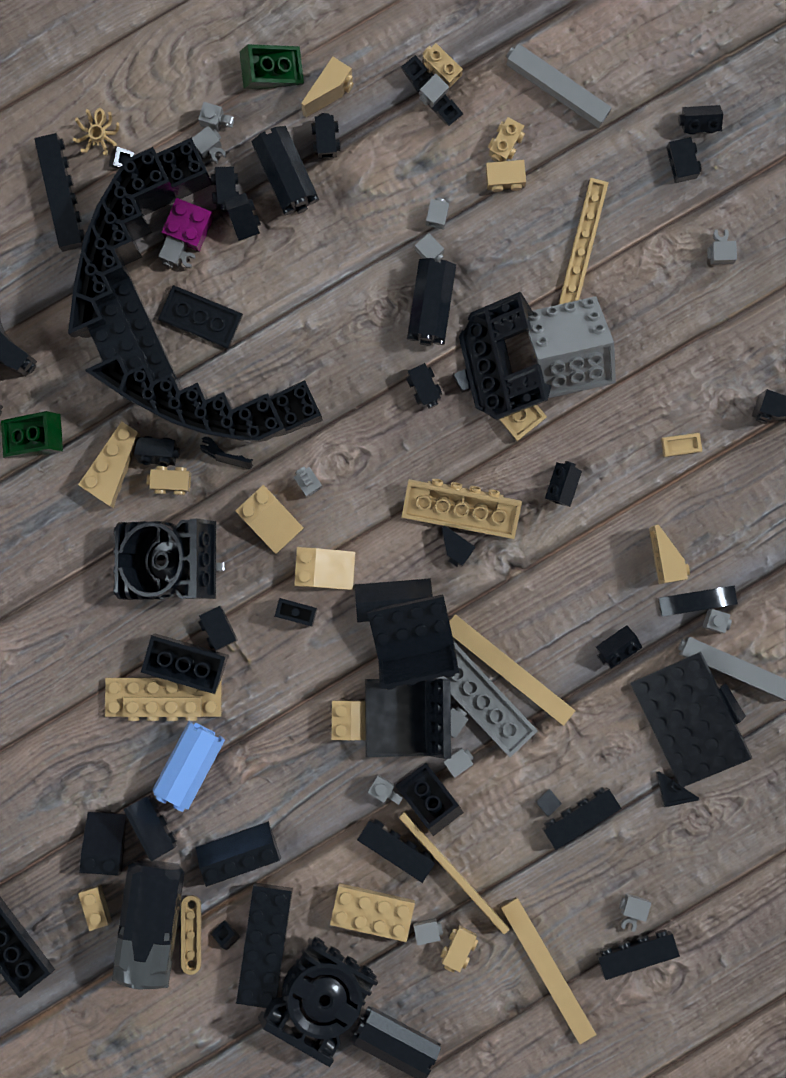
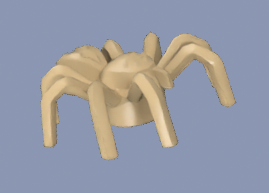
[73,108,120,156]

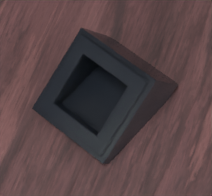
[109,147,135,169]
[453,369,471,393]
[535,789,562,817]
[210,920,240,950]

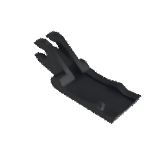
[200,437,253,469]

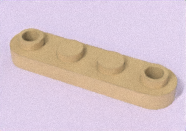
[181,895,201,975]

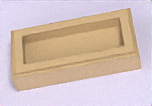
[661,433,702,457]

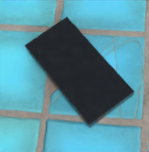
[158,285,243,349]

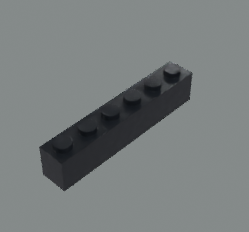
[34,133,85,252]

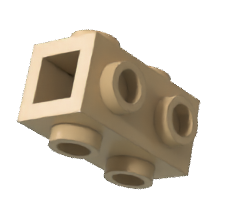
[422,44,463,88]
[488,117,525,162]
[147,466,191,495]
[440,925,478,973]

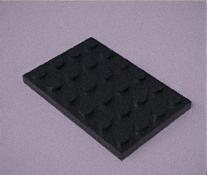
[630,651,753,788]

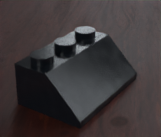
[123,795,177,862]

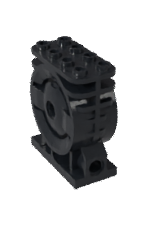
[113,518,216,600]
[258,936,378,1067]

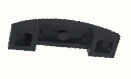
[401,55,463,126]
[659,585,738,617]

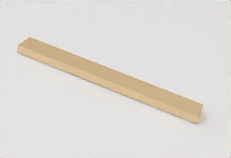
[558,178,609,305]
[449,614,575,726]
[399,811,509,934]
[501,898,596,1044]

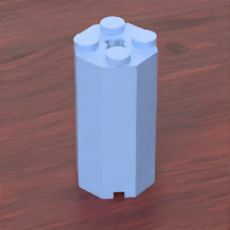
[152,720,225,812]

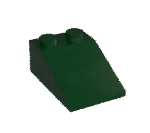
[239,44,304,89]
[1,411,63,458]

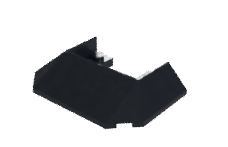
[459,292,552,420]

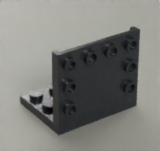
[367,594,459,690]
[365,678,451,759]

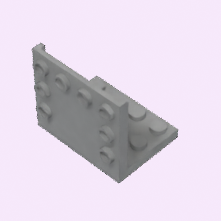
[527,296,616,398]

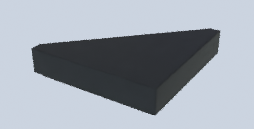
[656,771,699,807]

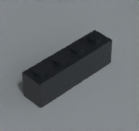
[542,787,622,850]
[357,818,435,883]
[596,929,680,980]

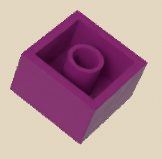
[162,198,214,252]

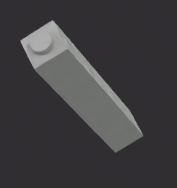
[506,43,612,128]
[678,637,786,701]

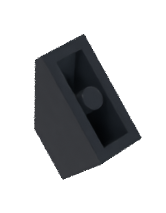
[442,525,476,567]

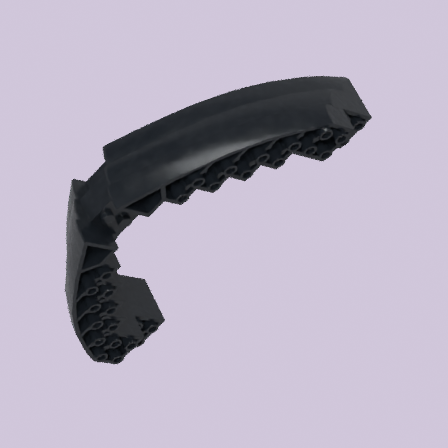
[68,137,323,442]

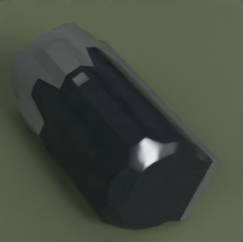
[112,859,185,990]

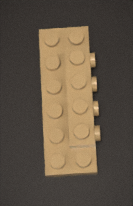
[401,479,522,539]
[105,678,222,721]

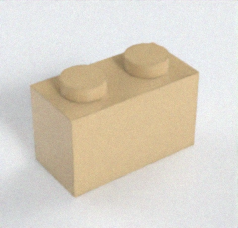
[485,160,526,192]
[78,884,112,931]

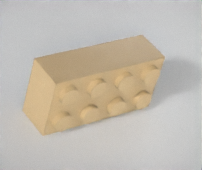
[330,883,415,942]

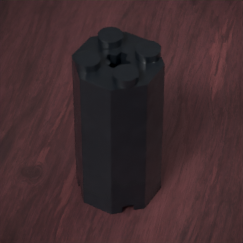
[251,126,319,216]
[407,258,457,346]
[350,1006,441,1078]

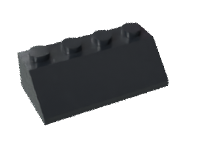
[355,578,433,623]
[141,633,229,694]
[196,821,281,887]

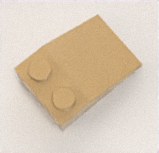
[301,57,354,117]
[235,485,304,554]
[649,525,690,584]
[294,547,355,590]
[331,700,365,740]

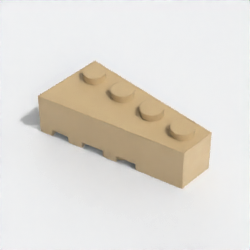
[78,421,141,508]

